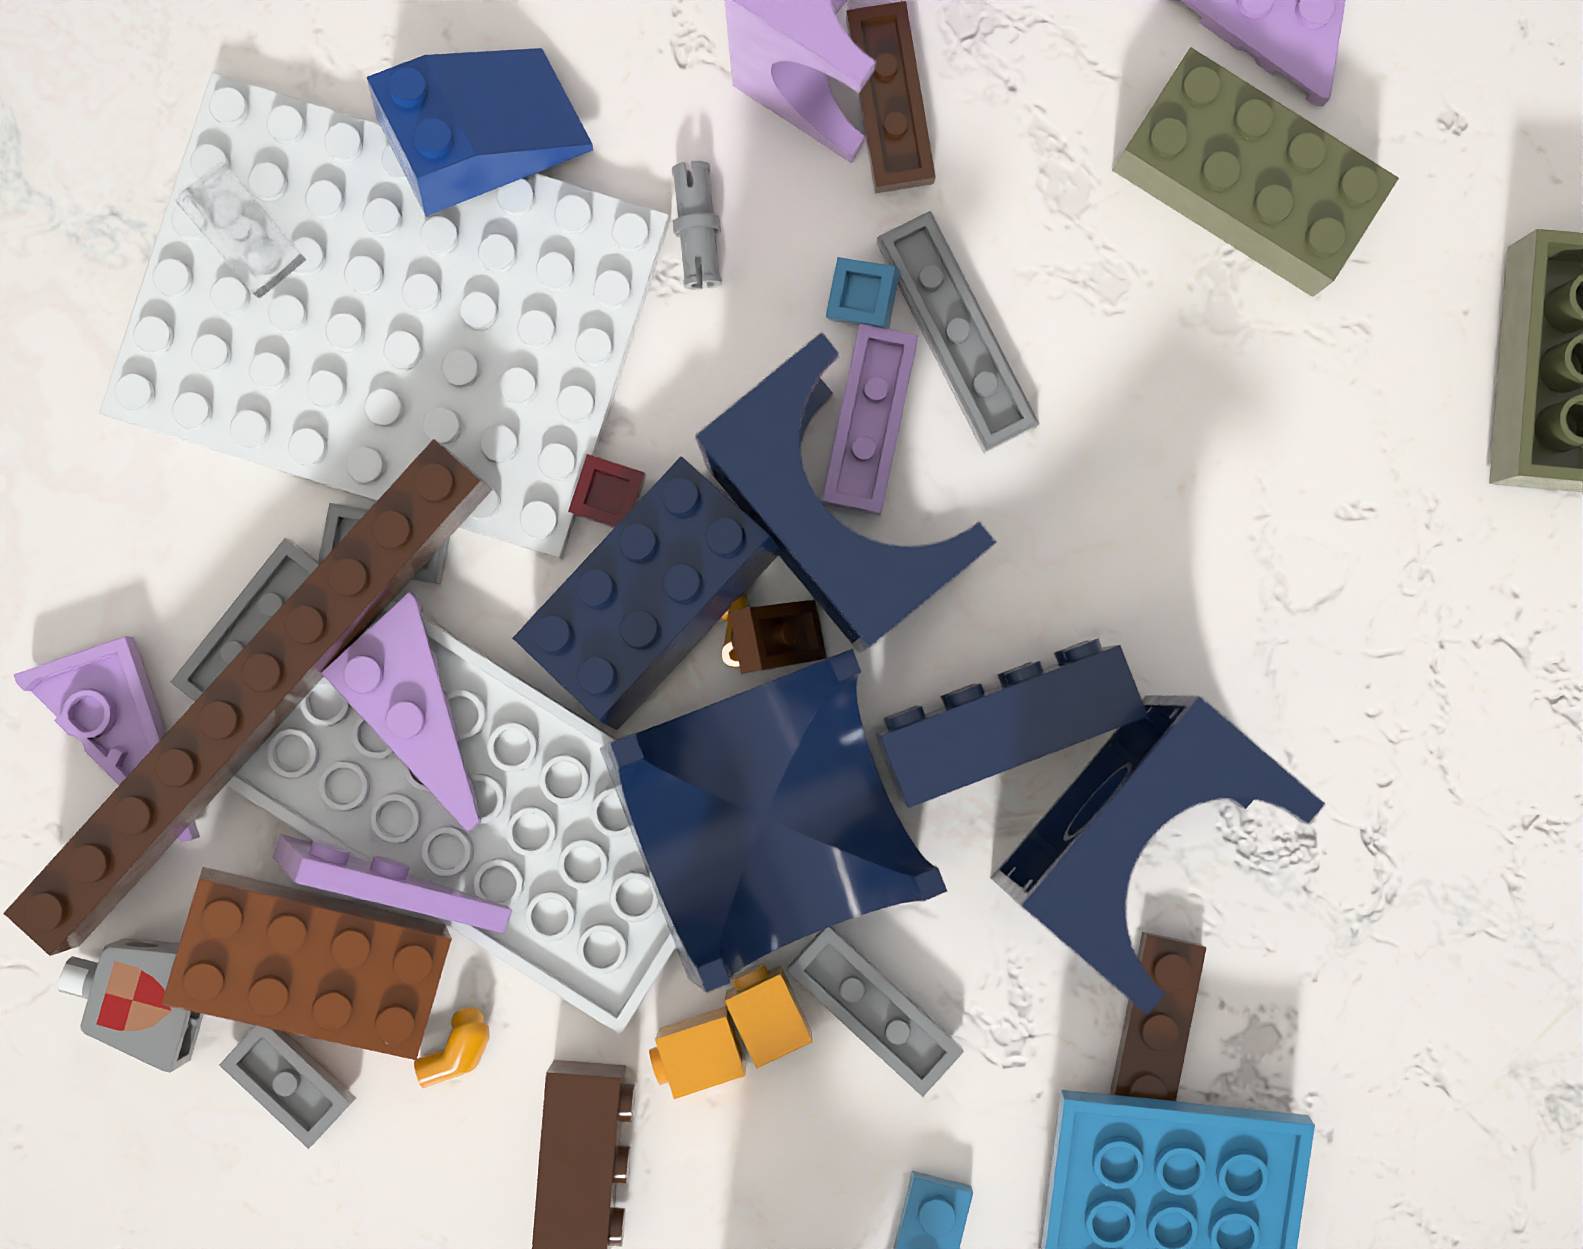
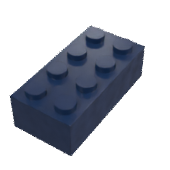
[512,456,782,730]
[875,638,1148,808]

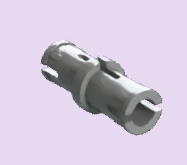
[671,161,722,290]

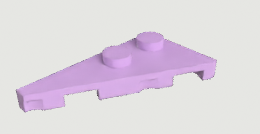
[1179,0,1346,107]
[321,592,481,832]
[13,636,200,843]
[273,834,512,933]

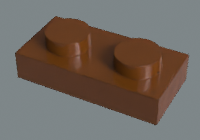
[729,599,827,674]

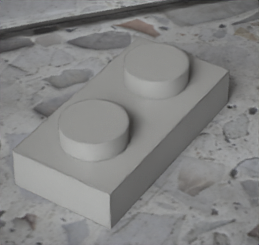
[219,1025,356,1149]

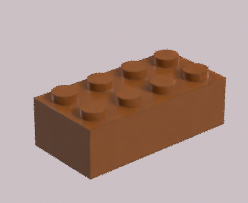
[161,866,452,1060]

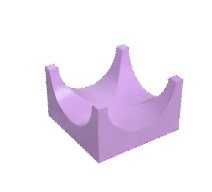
[725,0,875,163]

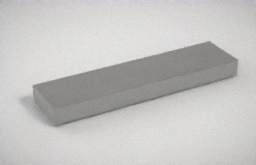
[876,210,1040,453]

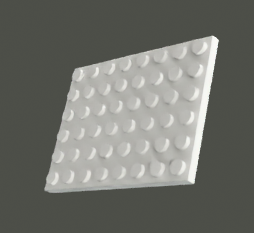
[99,72,670,560]

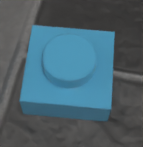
[826,257,900,329]

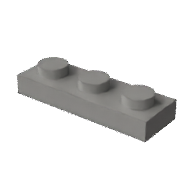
[170,538,320,702]
[787,926,964,1097]

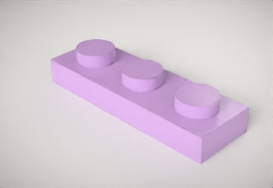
[822,323,919,515]

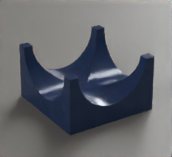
[695,332,997,653]
[599,648,948,993]
[990,695,1326,1015]

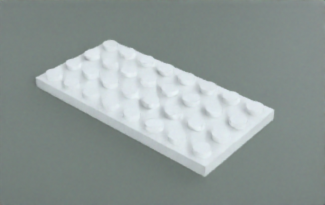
[226,599,676,1035]

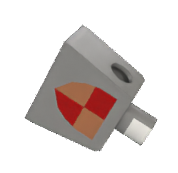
[58,939,204,1073]

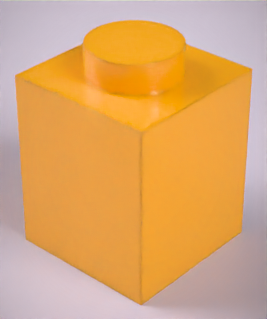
[724,963,813,1069]
[649,1006,747,1099]

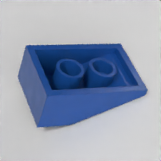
[366,48,593,216]

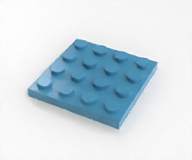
[1041,1090,1315,1249]

